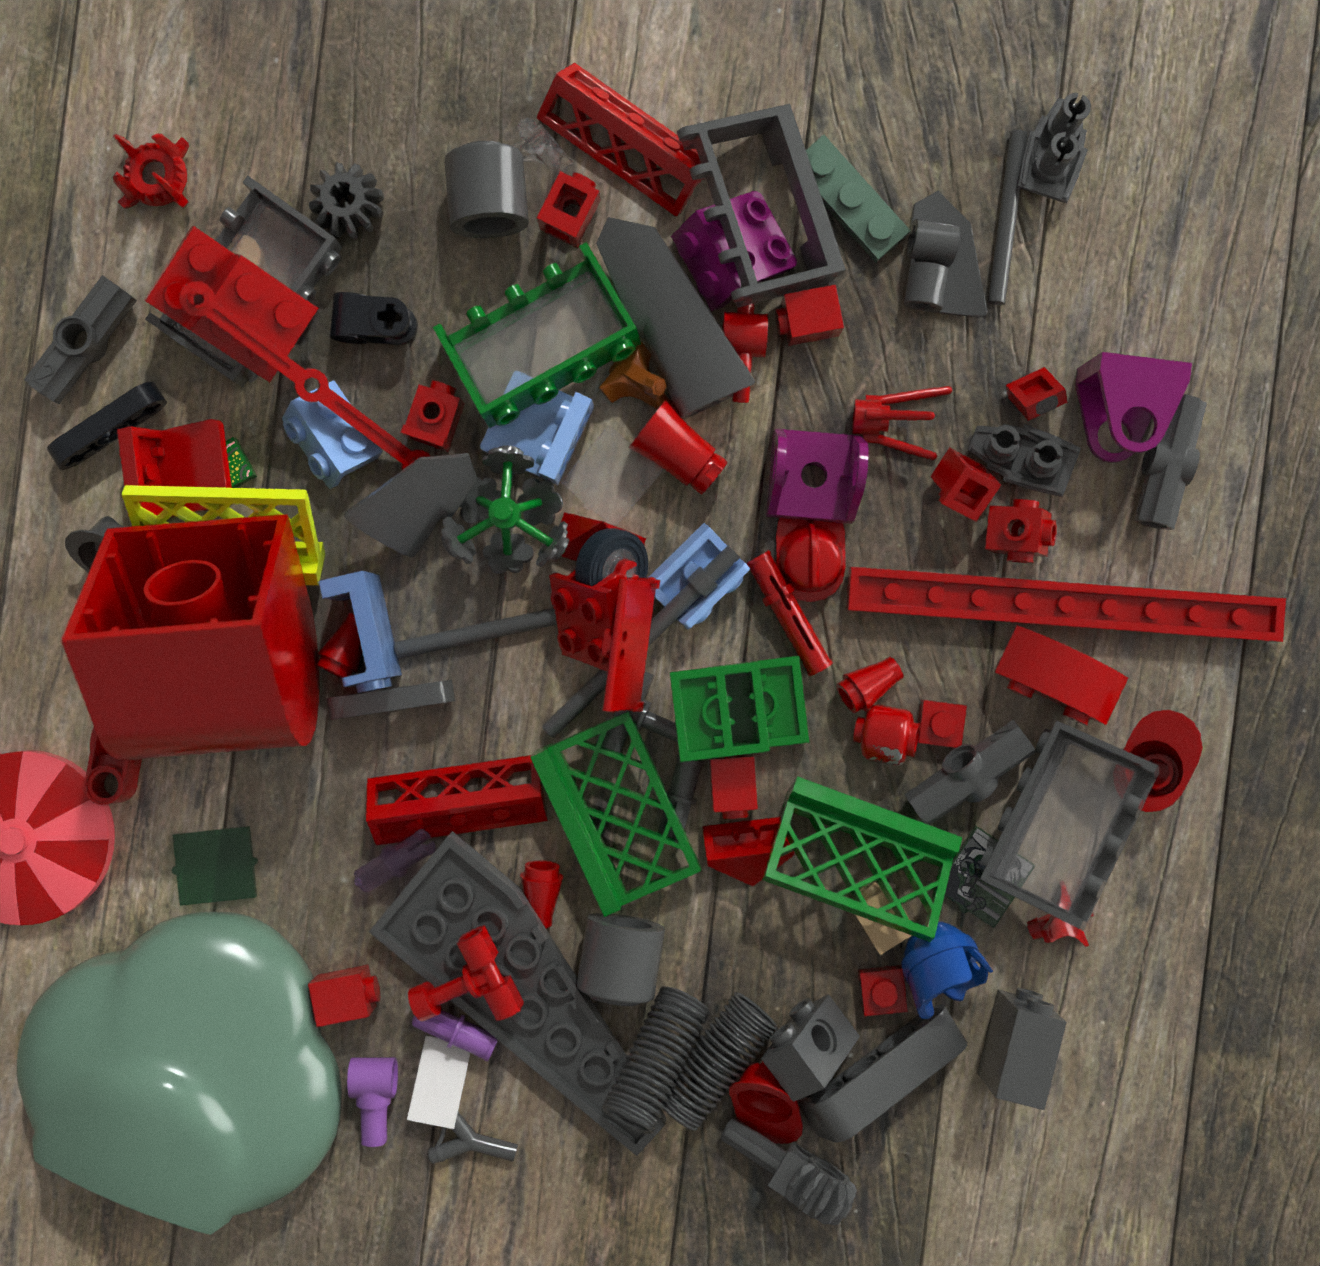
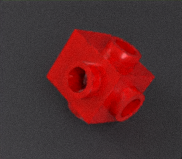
[985,499,1057,563]

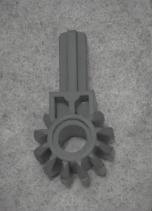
[721,1117,857,1225]

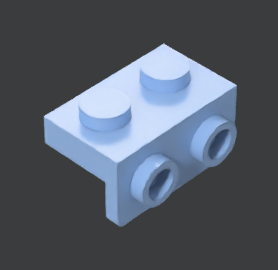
[282,380,383,489]
[648,523,750,629]

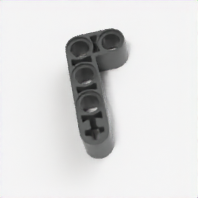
[798,1004,968,1143]

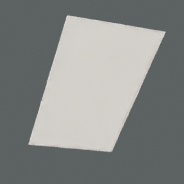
[407,1036,470,1129]

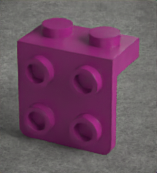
[671,191,797,311]

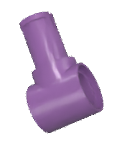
[347,1057,398,1147]

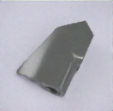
[904,190,988,317]
[344,453,478,557]

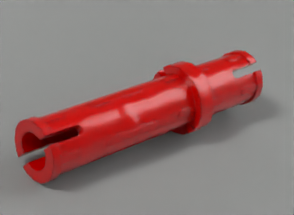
[746,550,833,676]

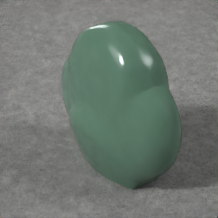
[16,912,342,1235]

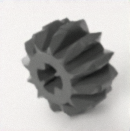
[309,162,384,240]

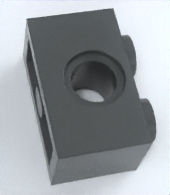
[761,994,860,1102]

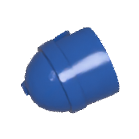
[901,921,993,1019]

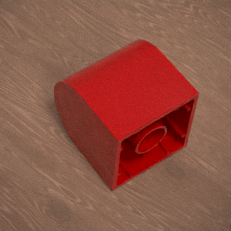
[61,514,320,761]

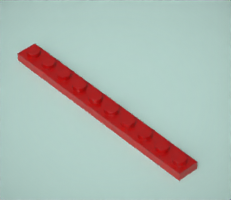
[846,567,1286,642]

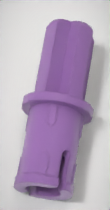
[412,1010,498,1062]

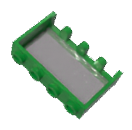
[433,242,641,428]

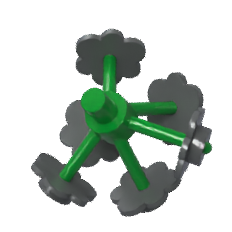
[441,445,569,574]

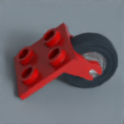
[549,528,648,672]

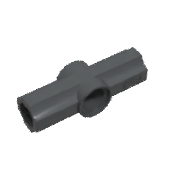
[24,275,137,404]
[1134,394,1207,530]
[904,720,1036,825]

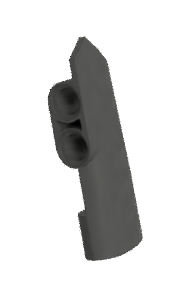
[596,217,755,419]

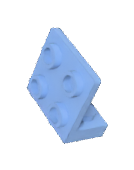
[480,371,594,485]

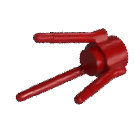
[852,386,952,460]

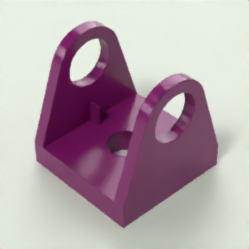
[1075,352,1192,463]
[766,429,869,524]

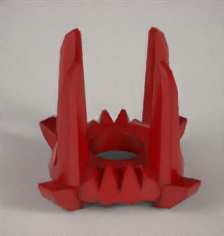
[113,133,189,209]

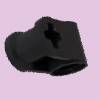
[330,292,418,346]

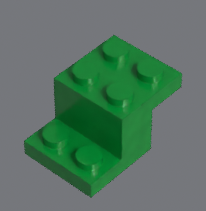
[670,656,810,762]

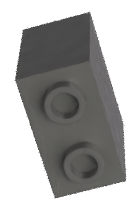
[977,988,1067,1111]

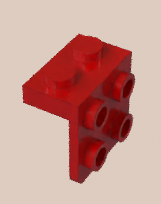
[117,419,232,518]

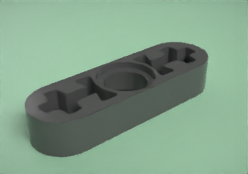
[327,680,455,720]

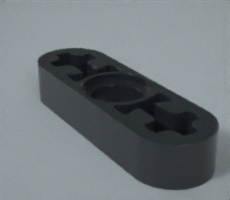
[47,382,167,470]

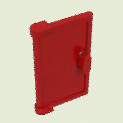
[601,577,660,712]

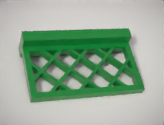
[530,710,702,917]
[762,776,962,942]

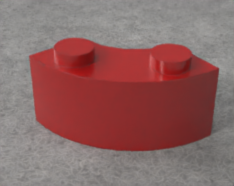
[995,625,1128,726]

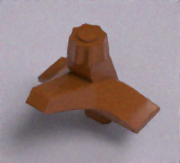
[599,340,673,410]

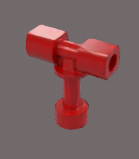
[408,925,524,1022]

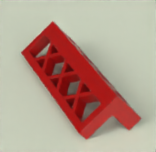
[536,63,704,217]
[366,755,548,846]

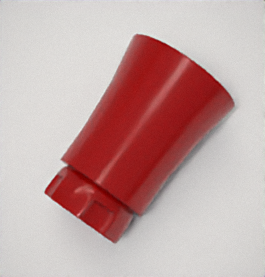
[628,400,728,495]

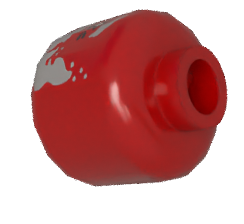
[853,705,920,766]

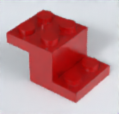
[144,226,319,383]

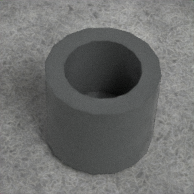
[444,141,529,238]
[577,913,665,1006]

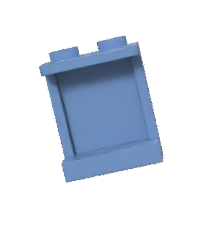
[319,571,402,693]

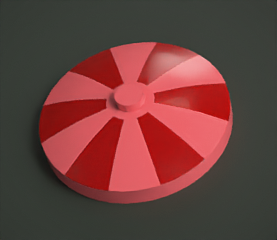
[0,750,115,926]

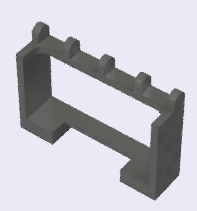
[677,104,846,308]

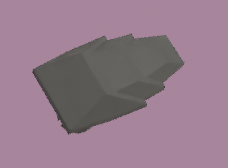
[1017,93,1091,203]
[968,423,1081,497]

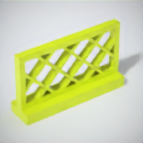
[122,485,325,586]

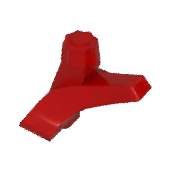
[1027,880,1094,947]

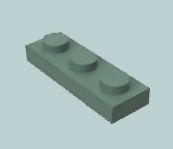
[806,134,911,263]

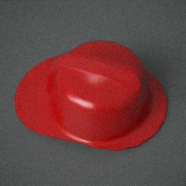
[776,518,846,602]
[1113,710,1203,812]
[729,1061,803,1144]

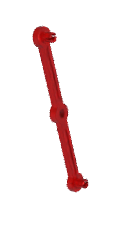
[179,281,431,470]

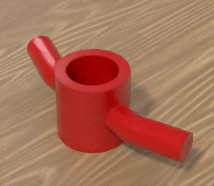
[722,303,768,403]

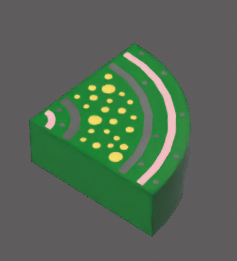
[226,437,257,488]

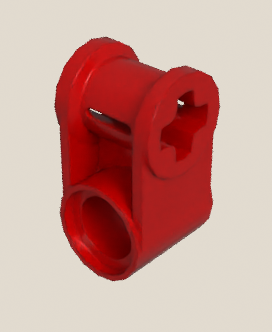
[84,727,142,805]

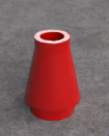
[317,613,363,678]
[836,657,904,714]
[520,860,563,928]

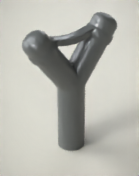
[427,1111,518,1164]

